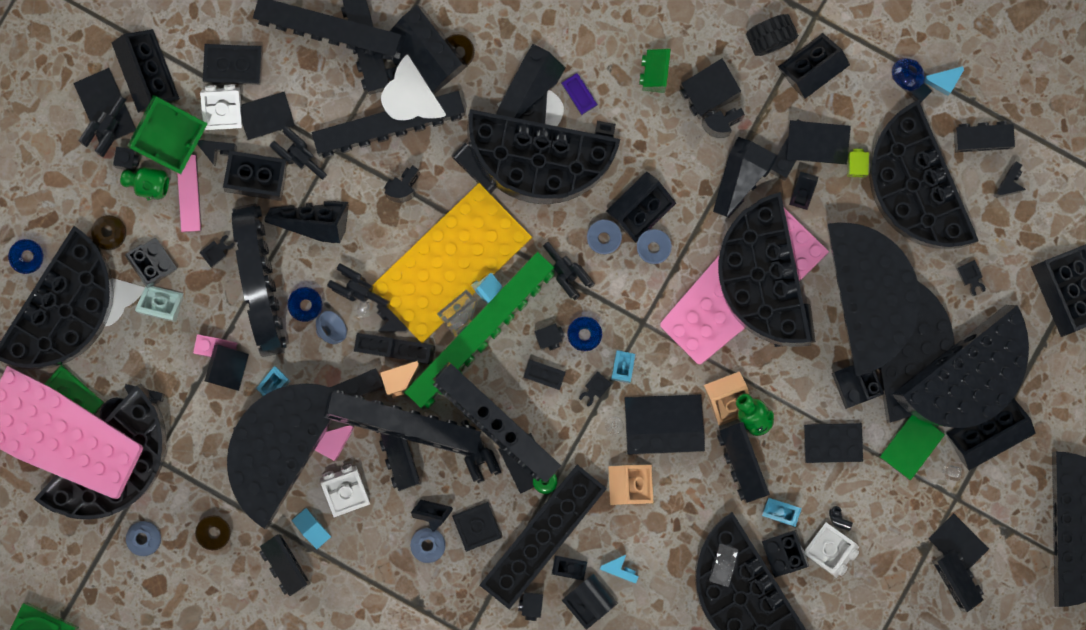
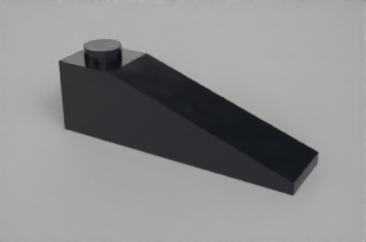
[496,44,566,119]
[713,137,778,218]
[264,201,349,243]

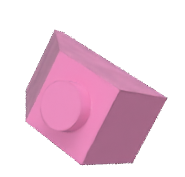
[193,334,238,358]
[315,425,354,461]

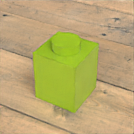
[847,149,869,178]

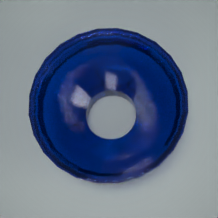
[891,58,925,91]
[8,239,44,274]
[287,287,323,322]
[567,317,602,351]

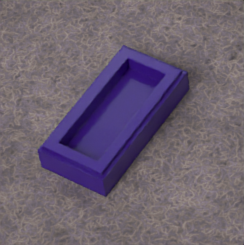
[561,73,598,116]

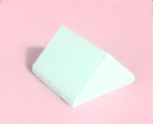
[135,286,183,322]

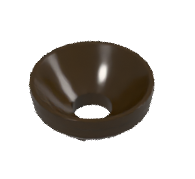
[447,34,475,66]
[91,215,126,250]
[195,515,231,551]

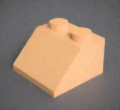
[380,361,420,399]
[704,371,749,426]
[608,465,653,505]

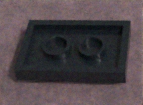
[203,44,262,85]
[804,423,863,463]

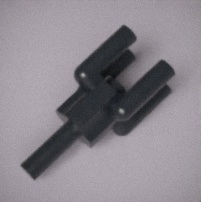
[78,96,127,157]
[270,126,327,180]
[543,242,595,300]
[327,263,390,308]
[461,420,502,484]

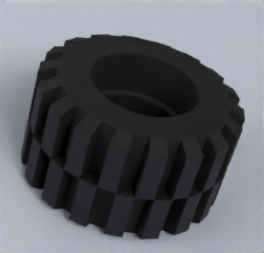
[746,14,799,56]

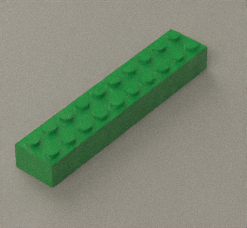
[404,251,554,410]

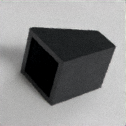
[679,58,741,119]

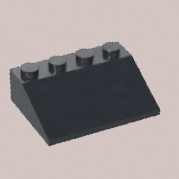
[390,5,468,95]
[1031,244,1086,337]
[624,394,705,455]

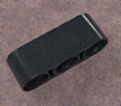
[452,142,496,194]

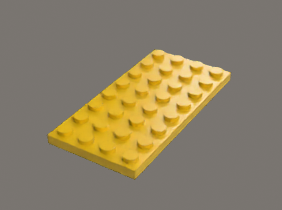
[372,183,532,343]

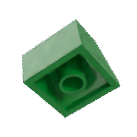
[639,49,671,93]

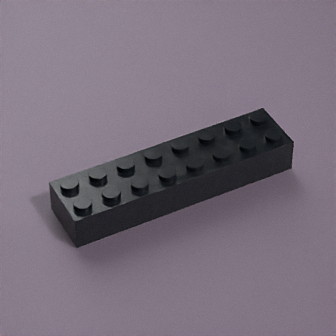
[479,464,607,610]

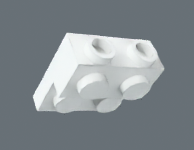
[200,84,242,130]
[320,464,370,517]
[804,523,859,578]

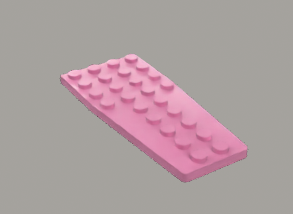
[660,208,829,365]
[0,366,143,499]

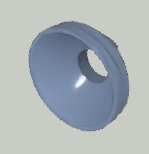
[587,220,622,255]
[637,229,672,264]
[316,311,347,344]
[126,521,161,556]
[410,528,446,563]

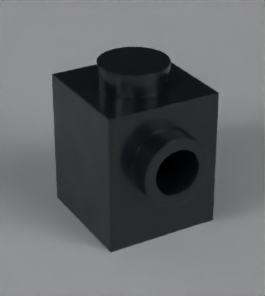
[113,147,140,171]
[534,323,565,351]
[518,592,543,621]

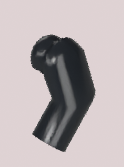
[829,506,853,531]

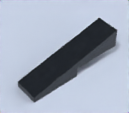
[354,333,436,365]

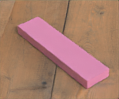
[177,155,201,232]

